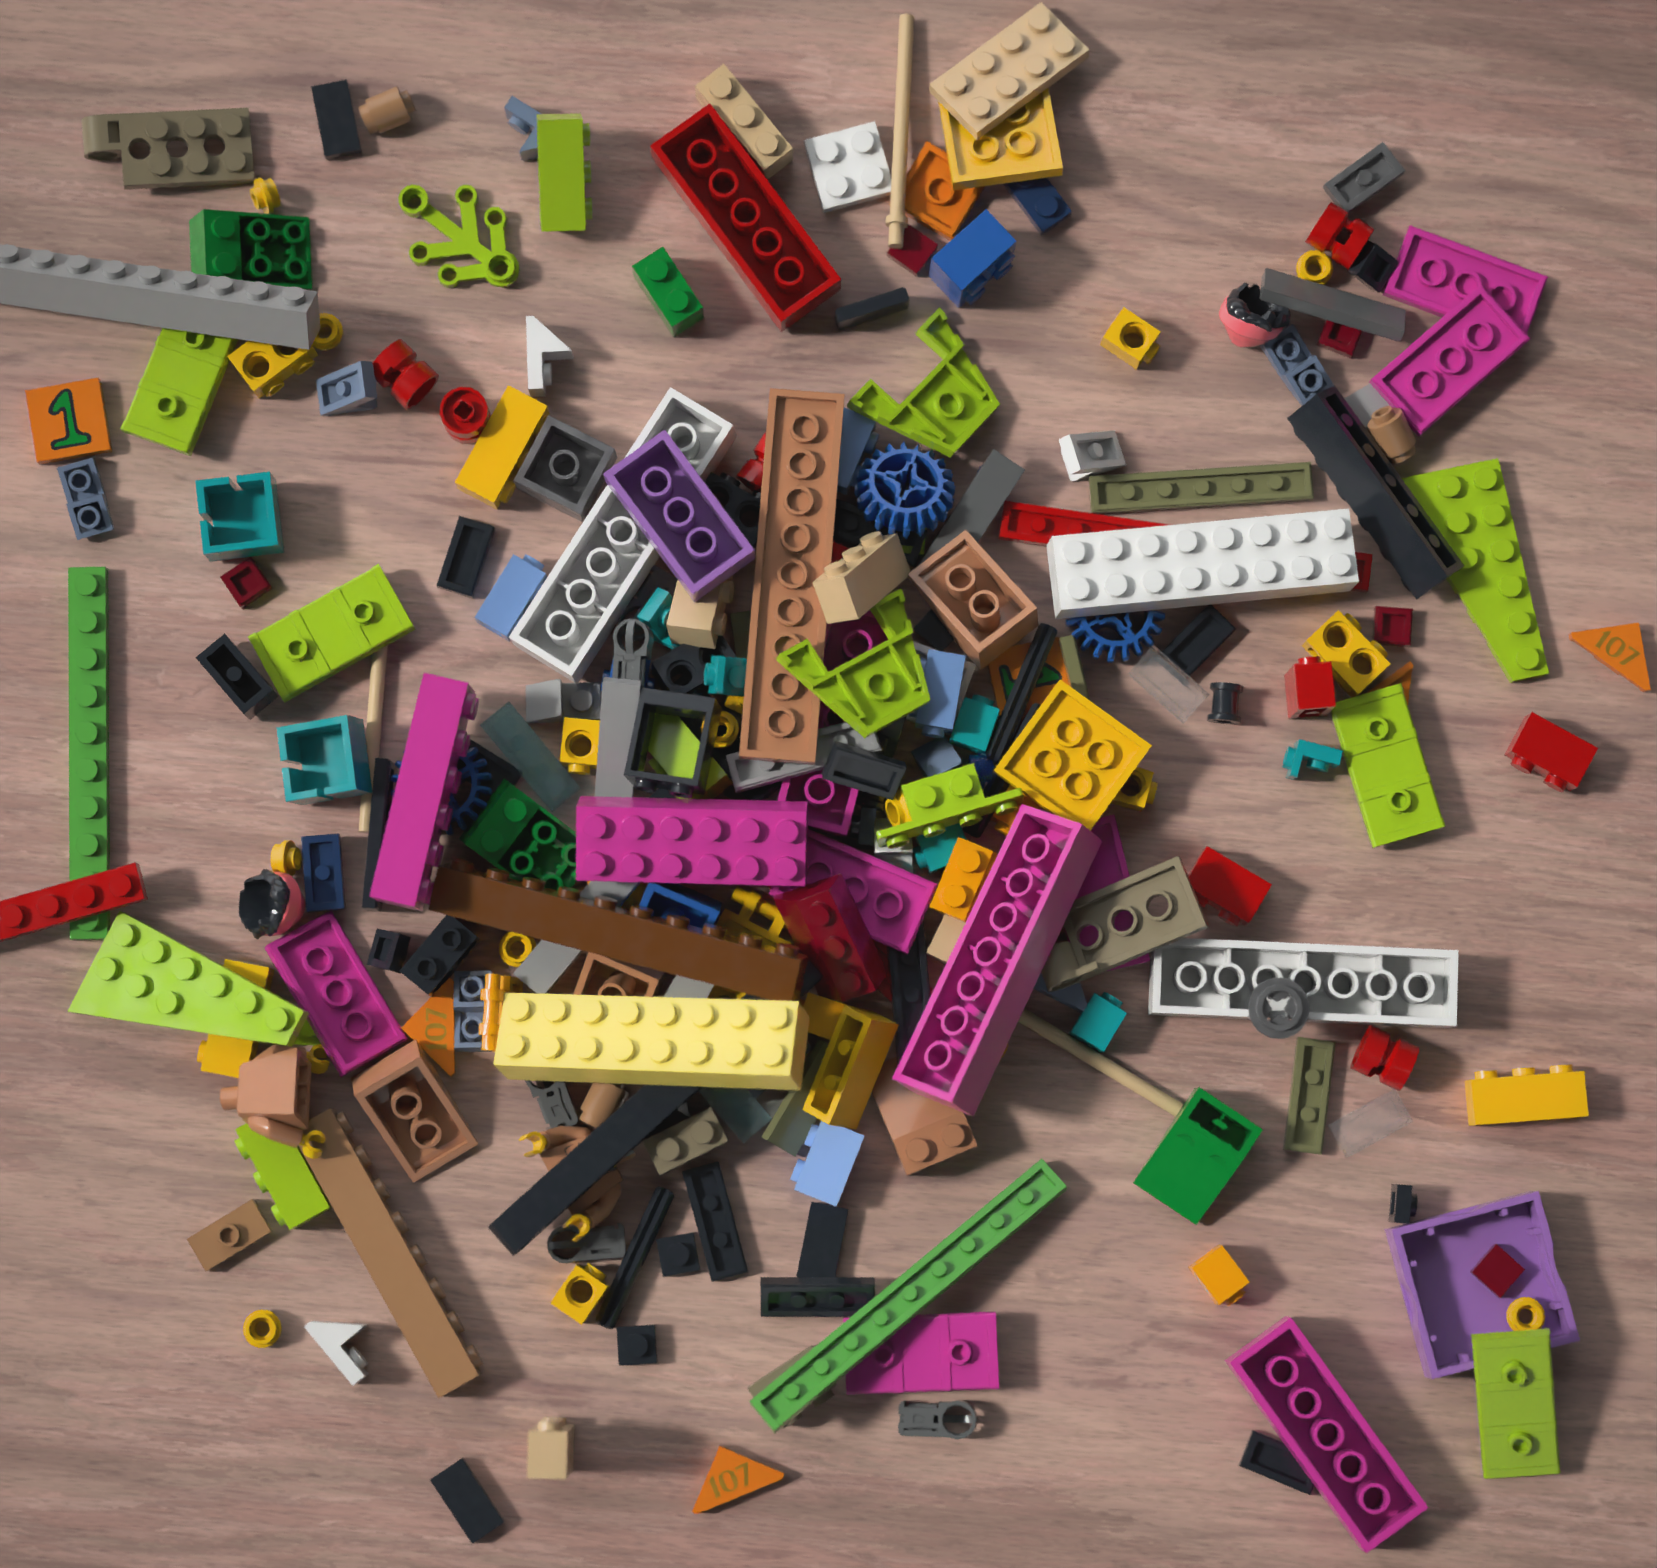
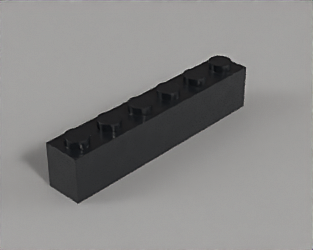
[1287,385,1464,599]

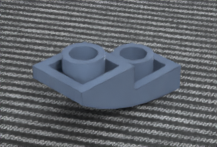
[1260,324,1333,406]
[57,457,114,540]
[453,970,492,1052]

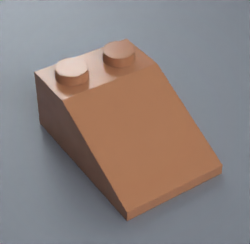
[908,530,1039,670]
[573,952,667,997]
[351,1039,478,1183]
[871,1056,978,1176]

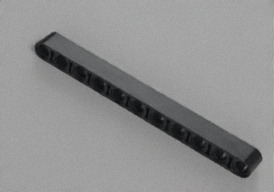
[488,949,824,1256]

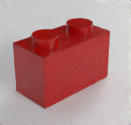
[1284,656,1336,719]
[1504,712,1598,792]
[1188,846,1272,927]

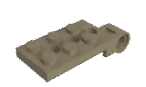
[81,108,254,190]
[1041,856,1209,992]

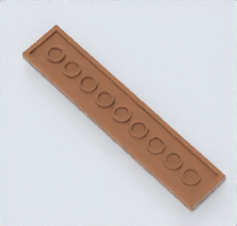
[739,388,845,765]

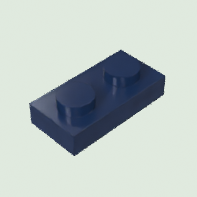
[1003,178,1072,236]
[301,833,346,913]

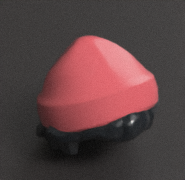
[1219,282,1291,347]
[238,869,306,939]

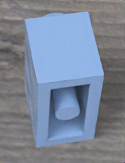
[790,1121,865,1207]

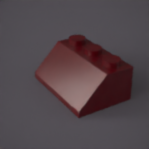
[773,873,888,1002]

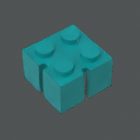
[195,471,284,562]
[276,715,372,805]

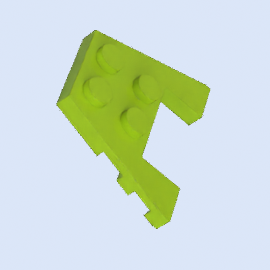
[846,307,1000,458]
[776,588,930,738]

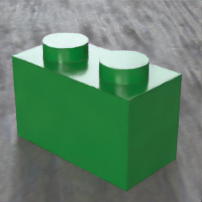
[632,246,704,337]

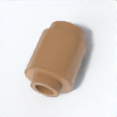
[358,86,416,134]
[1367,406,1416,464]
[579,1083,630,1128]

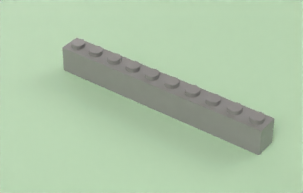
[0,244,321,350]

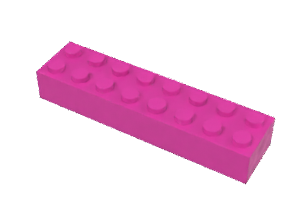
[892,804,1102,1117]

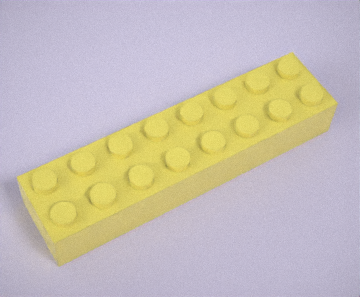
[494,993,810,1090]

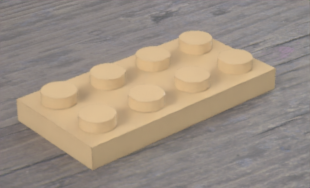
[929,2,1089,140]

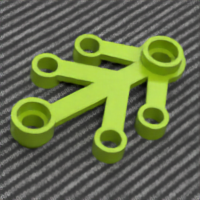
[399,185,520,288]

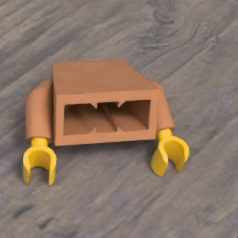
[220,1044,330,1159]
[519,1125,636,1242]

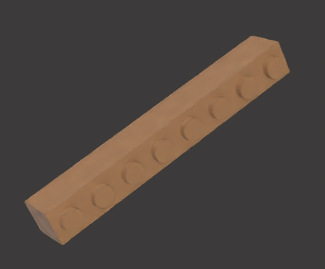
[298,1108,483,1399]

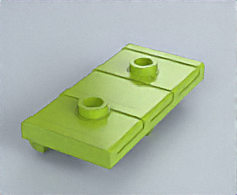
[120,328,238,456]
[248,564,416,702]
[1330,683,1446,849]
[1471,1328,1561,1479]

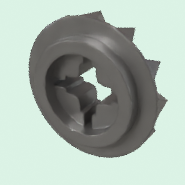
[1248,978,1309,1039]

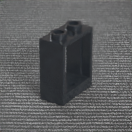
[624,688,722,798]

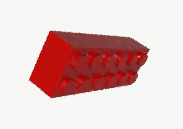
[650,103,841,332]

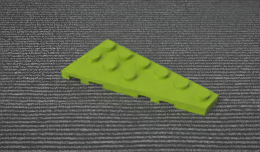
[1402,458,1549,683]
[67,911,309,1047]

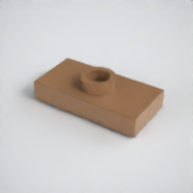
[187,1199,273,1272]

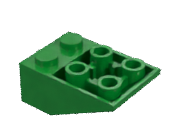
[189,209,312,290]
[459,778,576,891]
[1133,1087,1263,1225]

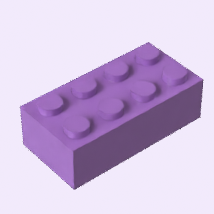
[603,429,756,602]

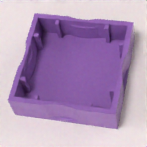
[1385,1191,1580,1379]

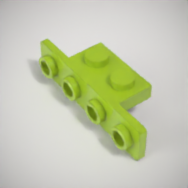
[876,763,1024,849]

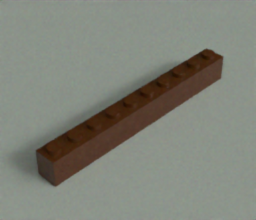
[428,859,809,1001]

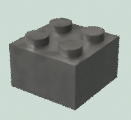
[514,415,617,522]

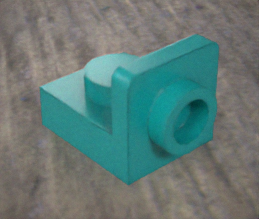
[637,587,680,649]
[704,656,747,697]
[1282,739,1343,780]

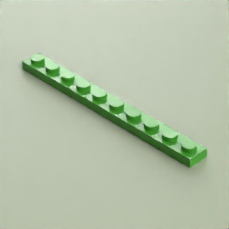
[68,567,110,940]
[749,1158,1067,1433]

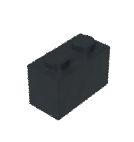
[195,633,279,720]

